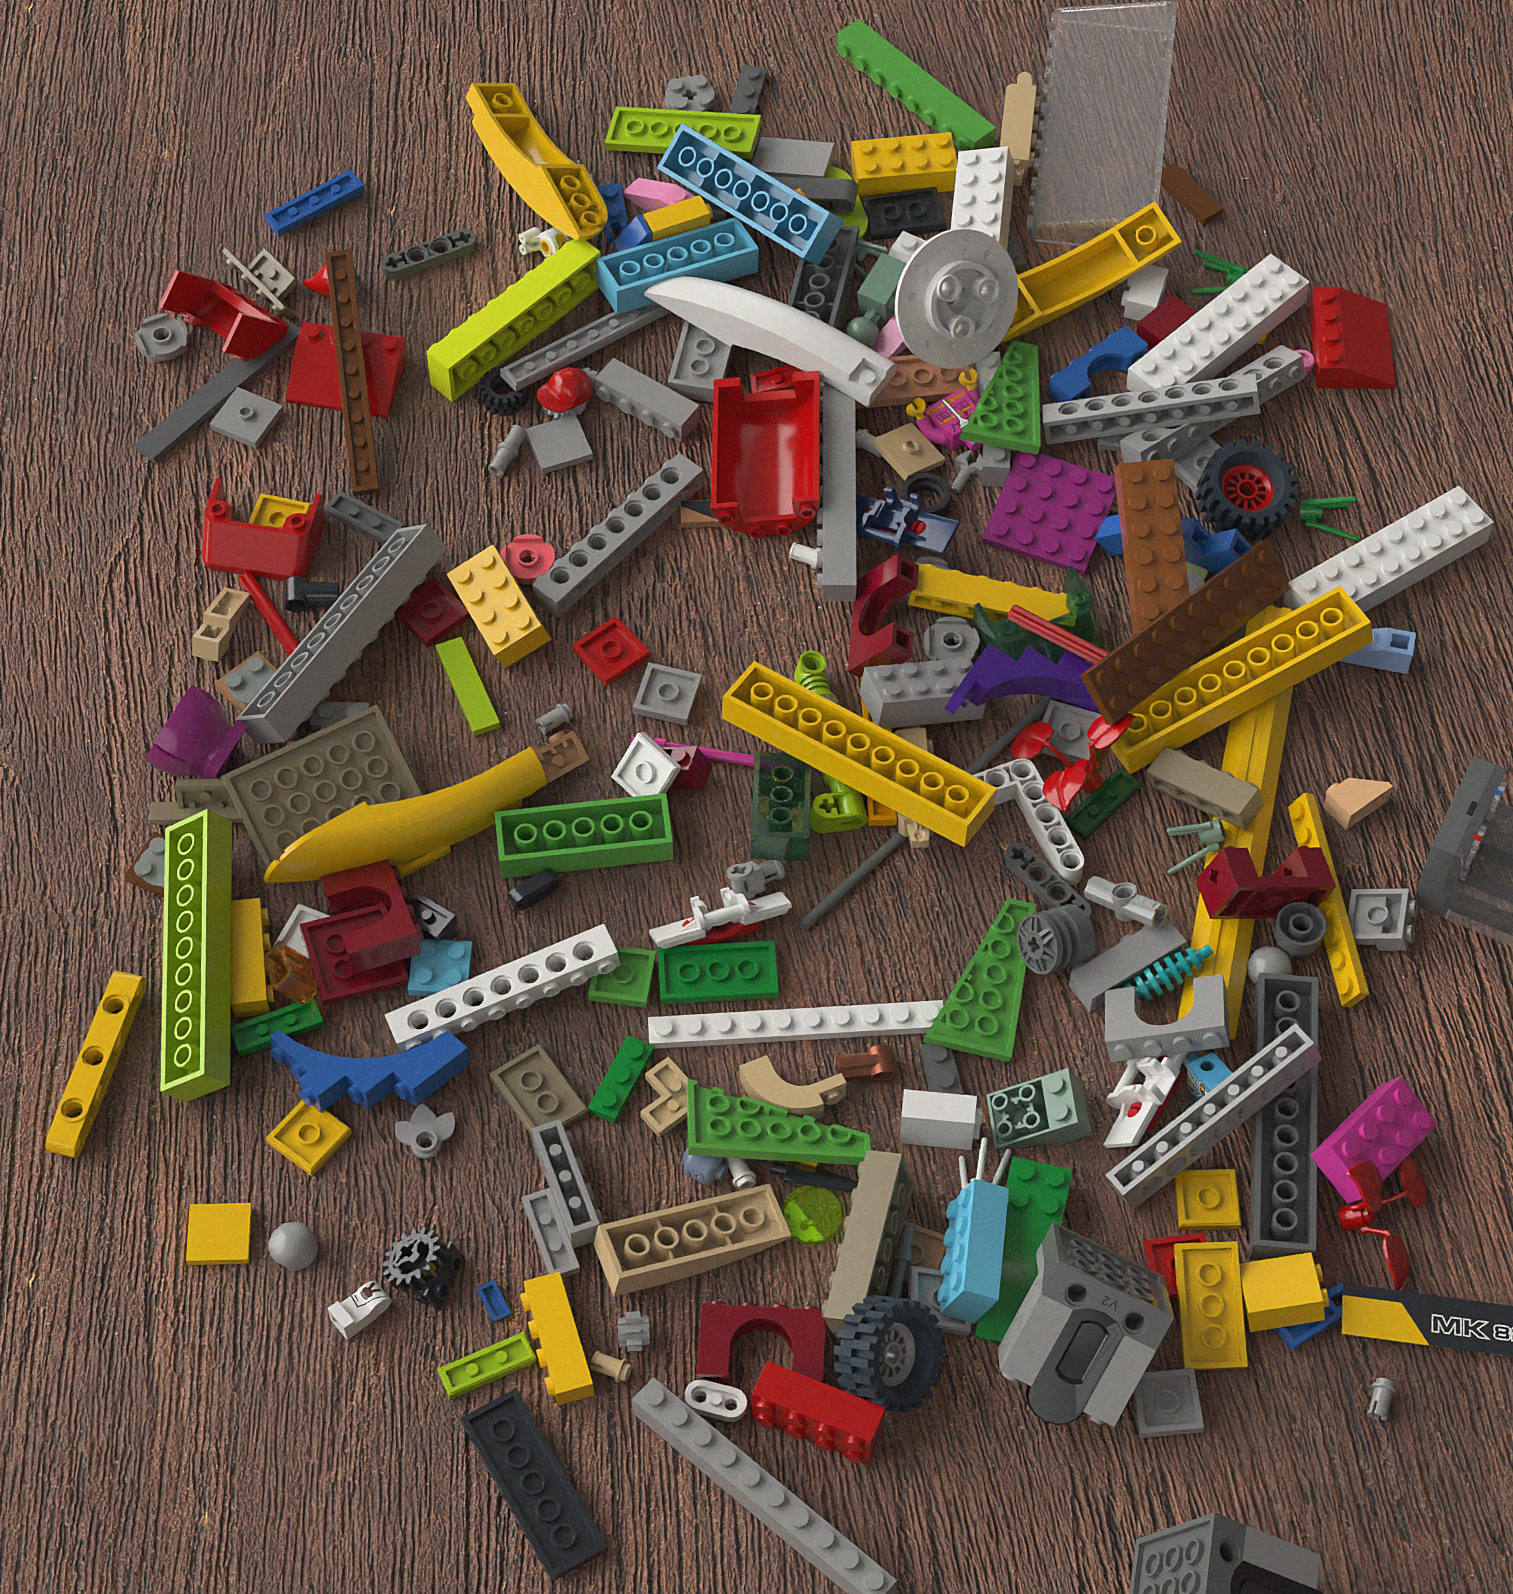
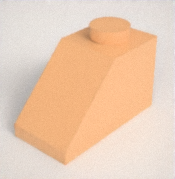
[1323,778,1393,830]

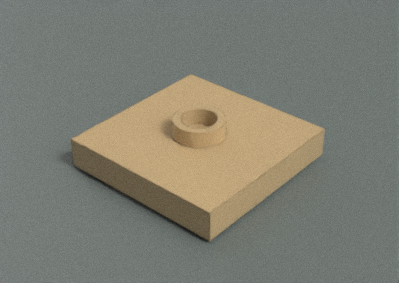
[871,422,945,481]

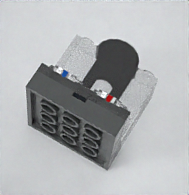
[1413,756,1513,947]

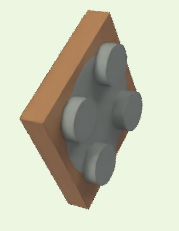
[214,651,277,712]

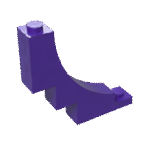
[944,643,1101,715]

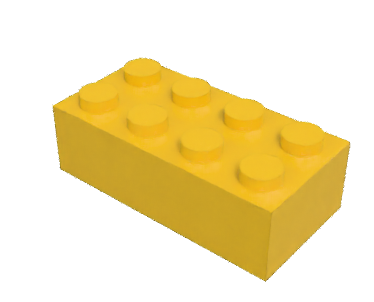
[851,132,957,199]
[447,545,551,669]

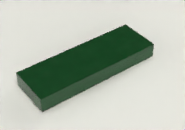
[1064,767,1142,841]

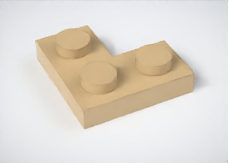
[640,1057,688,1138]

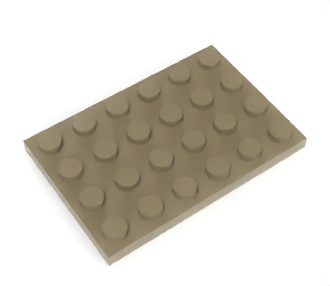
[221,704,422,870]

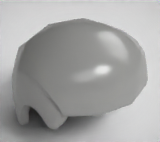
[1247,946,1294,985]
[268,1222,319,1271]

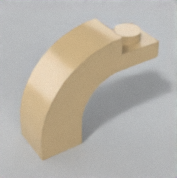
[739,1055,846,1119]

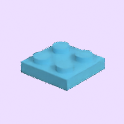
[408,939,473,996]

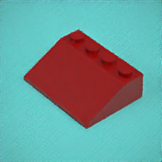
[1308,287,1395,389]
[286,322,408,418]

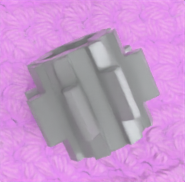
[618,1311,650,1351]

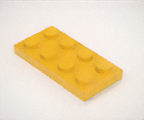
[1174,1241,1248,1370]

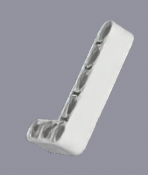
[973,758,1084,886]

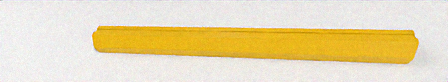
[1177,605,1293,1041]

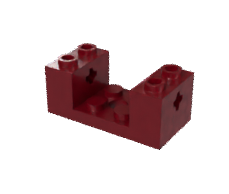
[1196,846,1336,919]

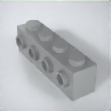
[531,1119,604,1249]

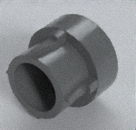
[1274,902,1326,961]

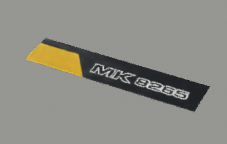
[1342,1283,1513,1357]

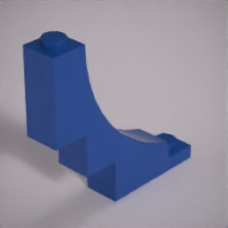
[1095,514,1252,574]

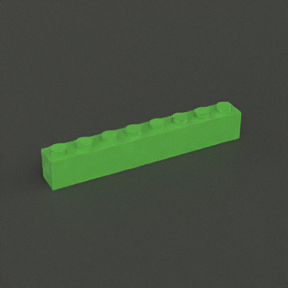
[837,19,996,151]

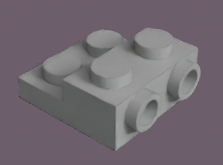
[1348,888,1418,951]

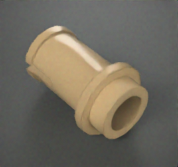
[590,1351,632,1383]

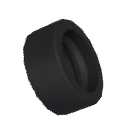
[900,472,951,517]

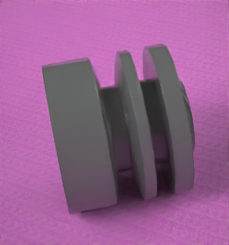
[1017,904,1095,975]

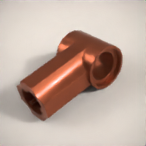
[836,1045,897,1084]

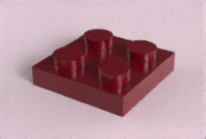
[394,577,471,647]

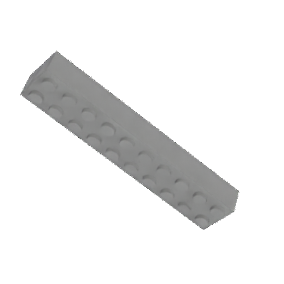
[235,524,447,744]

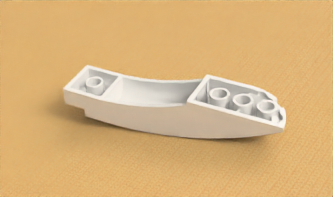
[644,276,897,407]

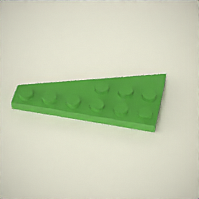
[960,341,1041,454]
[923,898,1036,1062]
[686,1079,871,1165]

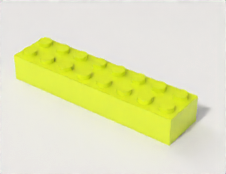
[426,239,601,402]

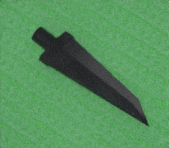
[770,1161,858,1192]

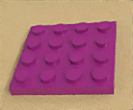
[982,451,1117,576]

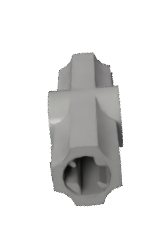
[1084,876,1168,929]

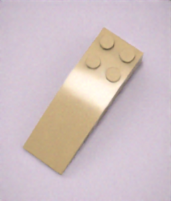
[593,1184,791,1297]

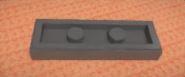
[324,490,406,545]

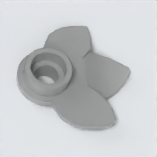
[395,1104,455,1159]

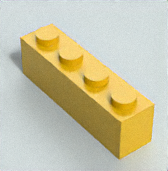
[231,898,275,1018]
[520,1271,594,1406]

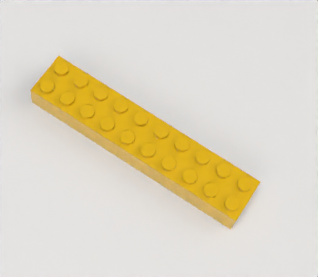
[1098,585,1373,774]
[722,661,997,847]

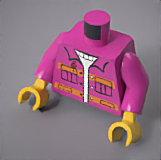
[906,368,982,451]

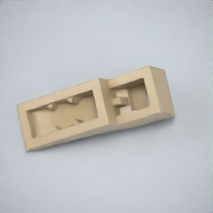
[192,587,250,662]

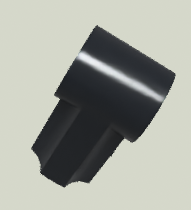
[285,576,340,613]

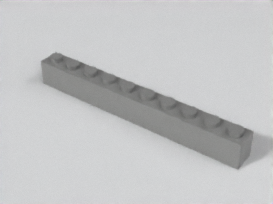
[817,381,856,602]
[632,1377,897,1594]

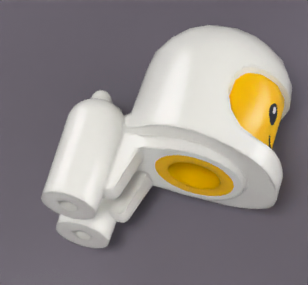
[519,227,572,258]

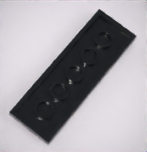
[460,1388,608,1583]

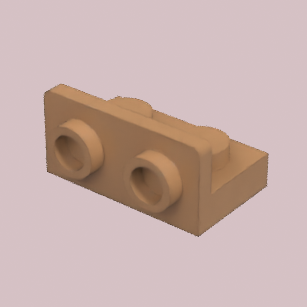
[531,730,590,784]

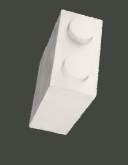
[899,1089,982,1150]

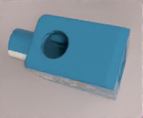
[1183,1051,1232,1102]

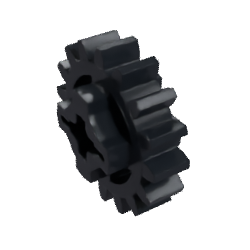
[382,1227,447,1292]

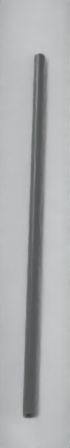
[799,660,1092,931]

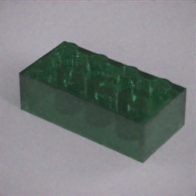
[750,752,811,861]

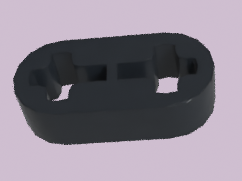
[507,869,561,911]

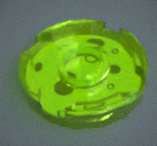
[781,1185,842,1245]

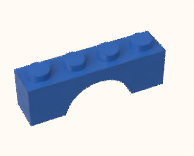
[1048,326,1148,403]

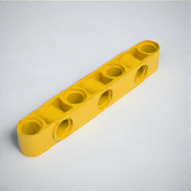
[46,970,146,1158]

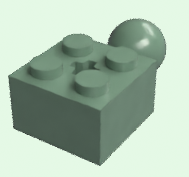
[845,253,907,348]

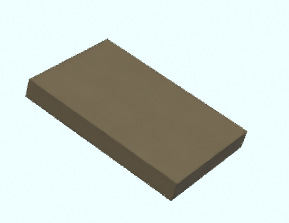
[489,1044,589,1136]

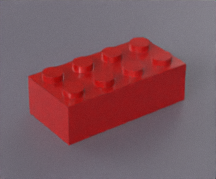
[752,1361,885,1464]

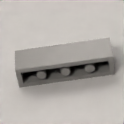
[595,358,700,442]
[1069,917,1186,1012]

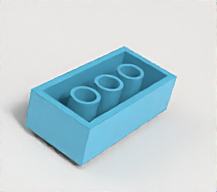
[938,1179,1009,1323]

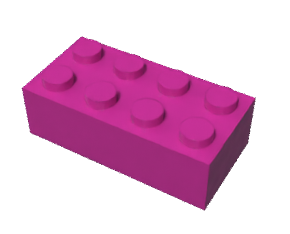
[1310,1077,1438,1204]

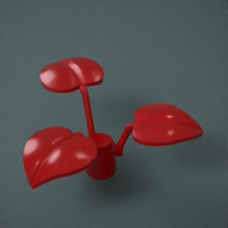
[1011,713,1136,812]
[1338,1156,1427,1290]

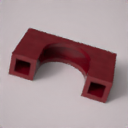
[847,554,919,679]
[320,859,424,974]
[696,1301,826,1386]

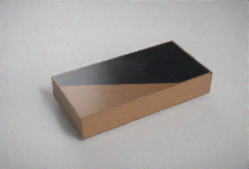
[680,500,726,528]

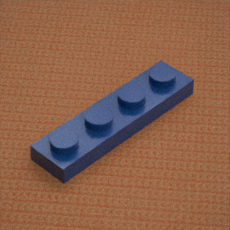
[264,170,365,237]

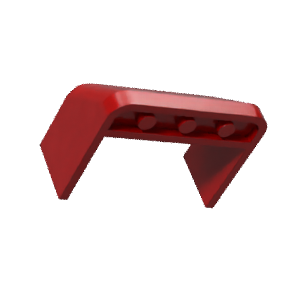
[159,269,290,362]
[202,477,326,581]

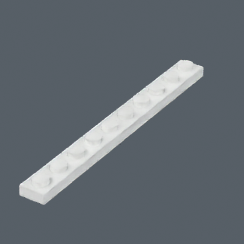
[648,1000,943,1049]

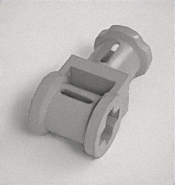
[726,855,785,901]

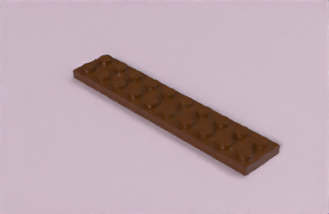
[1080,539,1290,725]

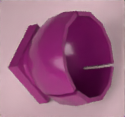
[146,685,247,779]

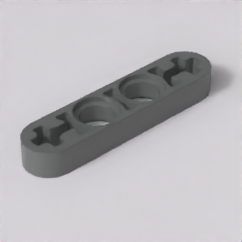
[381,229,477,280]
[1005,843,1092,919]

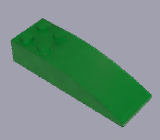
[975,1157,1073,1344]

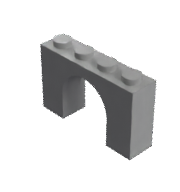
[1105,974,1230,1062]

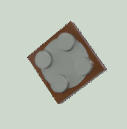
[124,832,165,898]

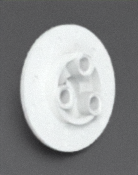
[895,228,1018,369]

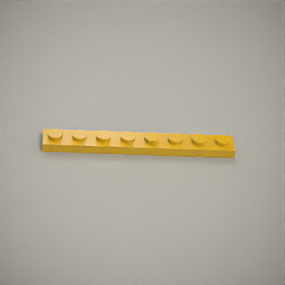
[1288,792,1369,1008]

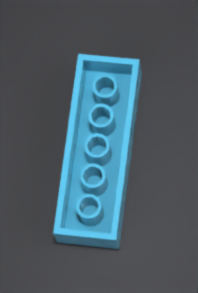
[596,217,759,314]

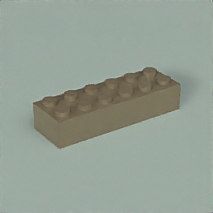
[822,1150,915,1344]

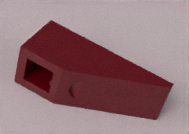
[625,746,713,790]

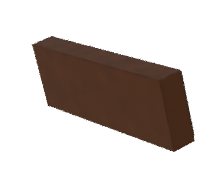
[1154,162,1224,225]

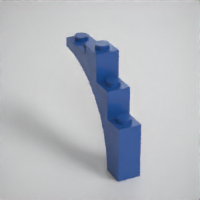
[270,1030,469,1113]

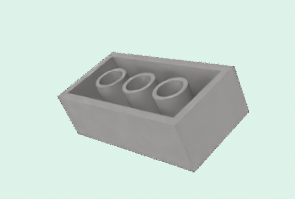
[859,657,986,729]

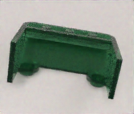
[972,565,1104,664]

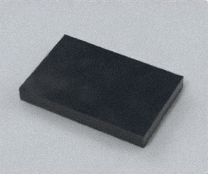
[862,187,947,241]

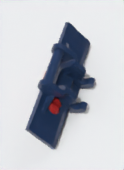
[856,486,960,555]

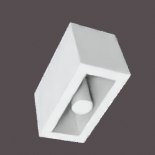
[1121,265,1169,321]

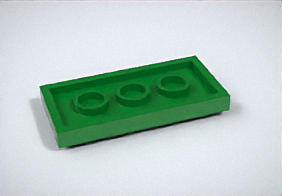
[658,941,779,1004]

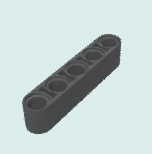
[773,177,858,213]

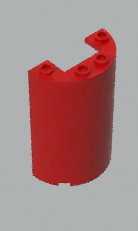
[711,371,820,538]

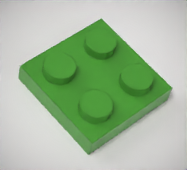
[588,946,656,1008]

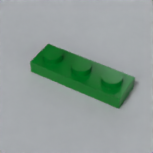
[230,997,324,1057]
[588,1035,655,1124]

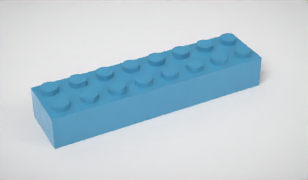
[657,123,844,266]

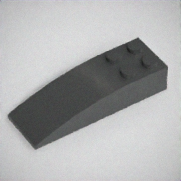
[787,226,860,331]

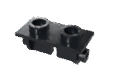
[414,1241,465,1311]

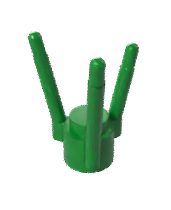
[1192,250,1250,294]
[1299,496,1359,542]

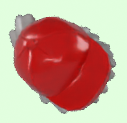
[537,368,598,419]

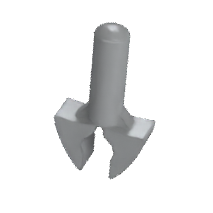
[950,450,983,494]

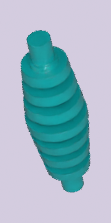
[1125,944,1214,1004]

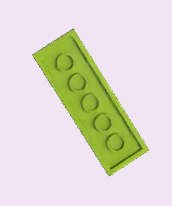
[605,106,762,159]

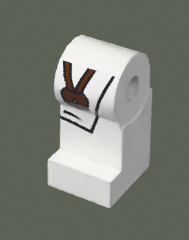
[328,1281,391,1340]

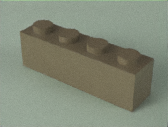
[1146,746,1264,830]

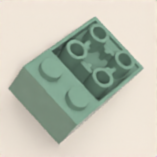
[986,1068,1092,1150]

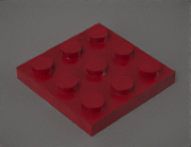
[300,903,409,1006]

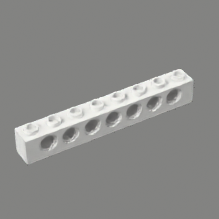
[385,924,620,1053]

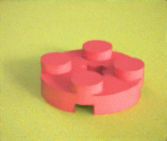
[501,534,555,585]

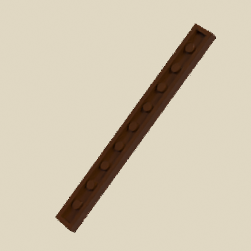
[325,249,380,496]

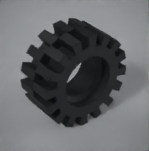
[480,366,528,416]

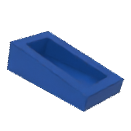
[477,1280,511,1323]

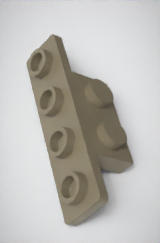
[222,247,299,319]
[148,779,243,825]

